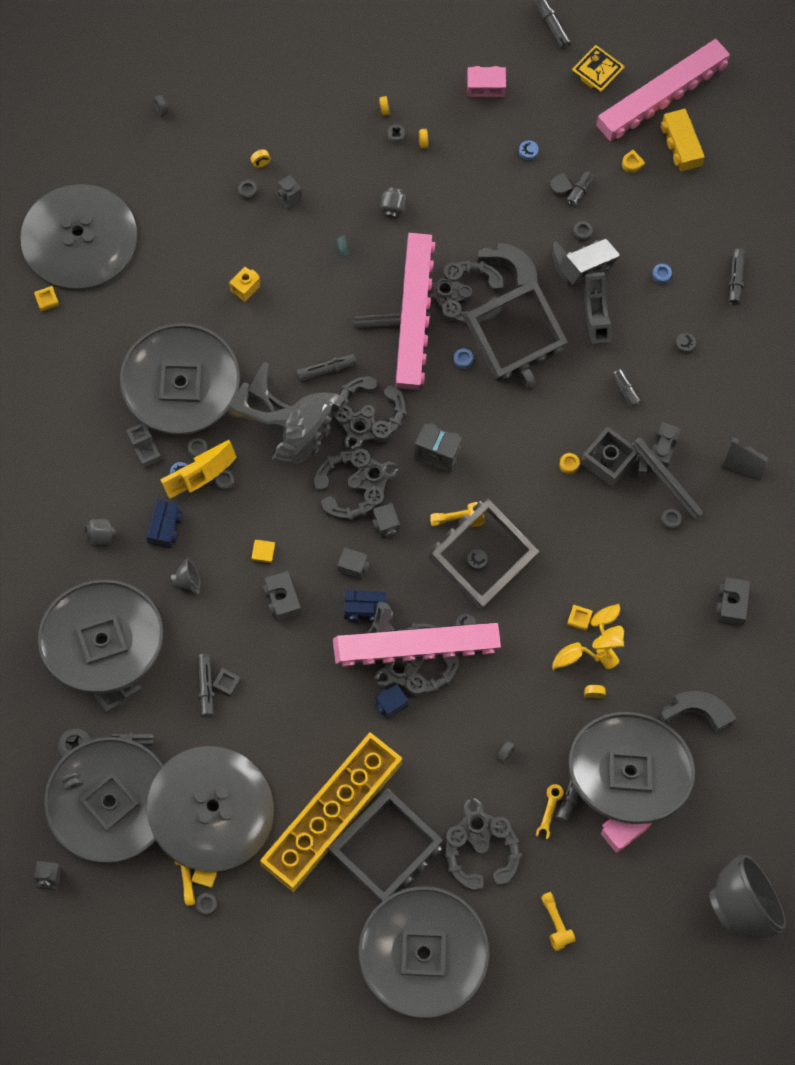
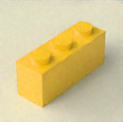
[660,109,705,172]

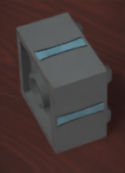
[414,423,462,473]

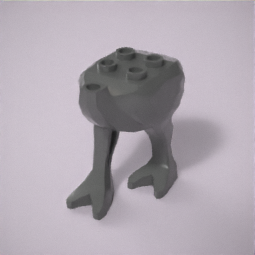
[228,362,345,464]

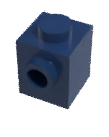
[375,684,409,720]

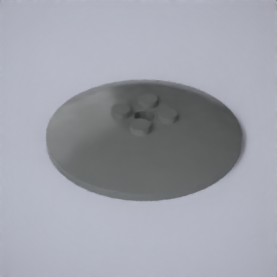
[20,184,137,290]
[120,323,240,435]
[38,580,163,693]
[568,712,695,824]
[44,737,163,863]
[147,746,274,872]
[359,887,489,1018]

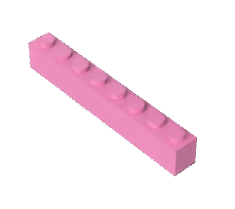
[596,39,730,142]
[395,233,435,391]
[333,623,501,667]

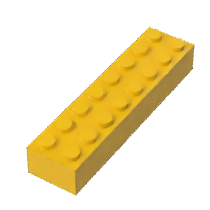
[260,732,403,893]

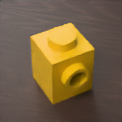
[229,267,260,302]

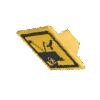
[572,45,625,92]

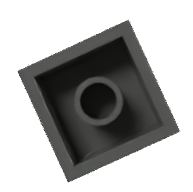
[580,426,638,487]

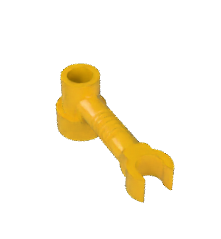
[430,502,485,527]
[536,784,564,839]
[175,861,195,906]
[541,892,576,951]

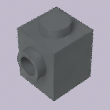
[372,503,400,537]
[338,547,370,580]

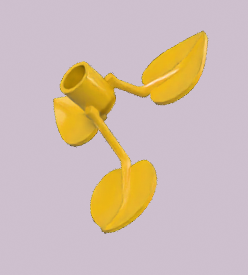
[552,604,624,671]

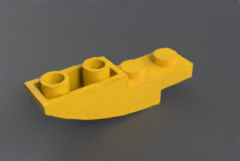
[160,440,237,499]

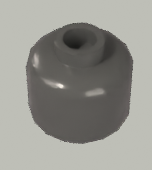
[380,188,407,218]
[84,519,115,545]

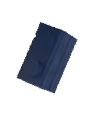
[146,500,183,548]
[344,590,387,623]

